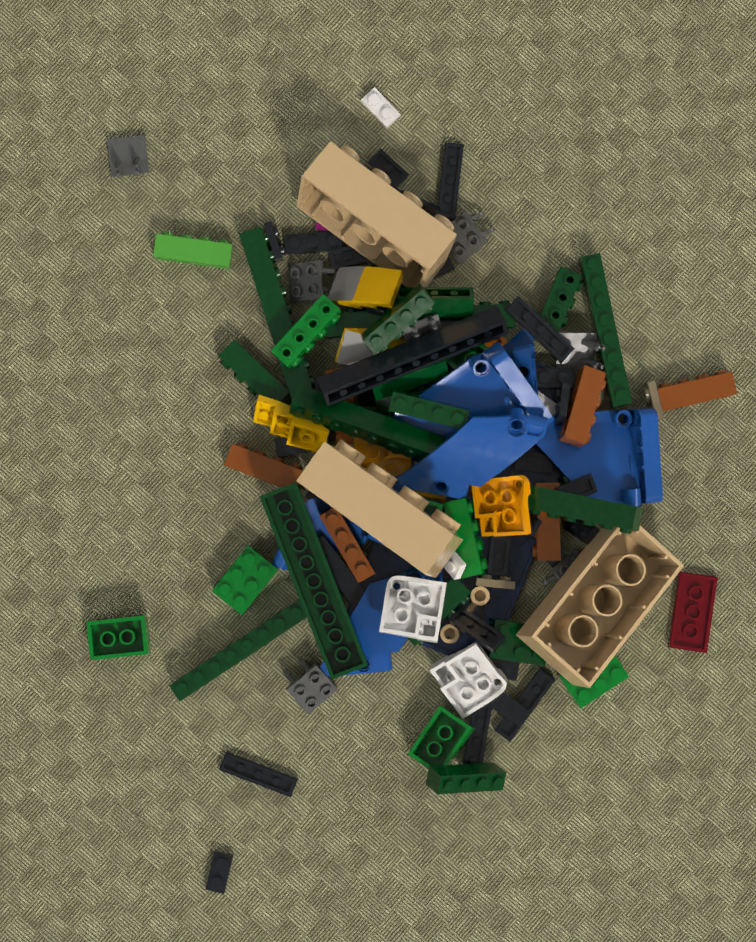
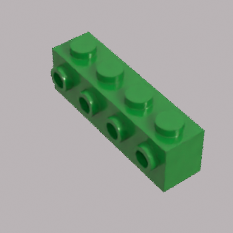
[271,294,342,369]
[443,498,488,579]

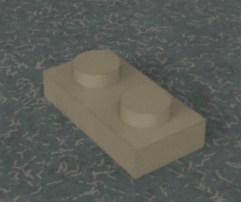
[643,381,664,420]
[475,574,515,589]

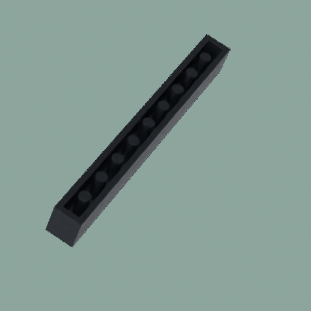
[316,306,508,407]

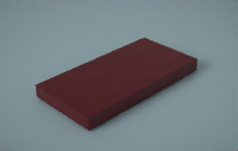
[668,571,718,653]

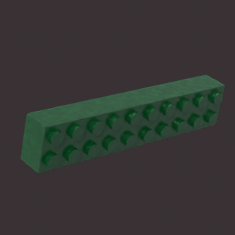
[259,482,368,680]

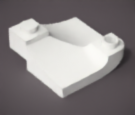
[379,576,447,643]
[430,642,507,719]

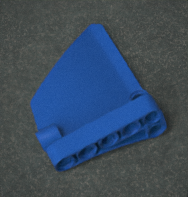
[393,341,555,442]
[536,408,663,507]

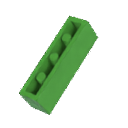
[153,231,234,270]

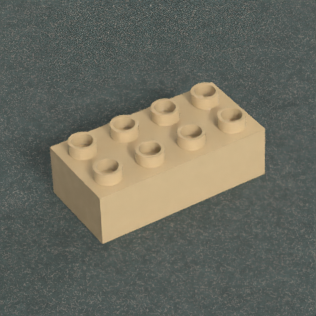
[296,142,457,287]
[296,439,463,578]
[516,526,684,688]

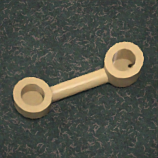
[440,586,490,644]

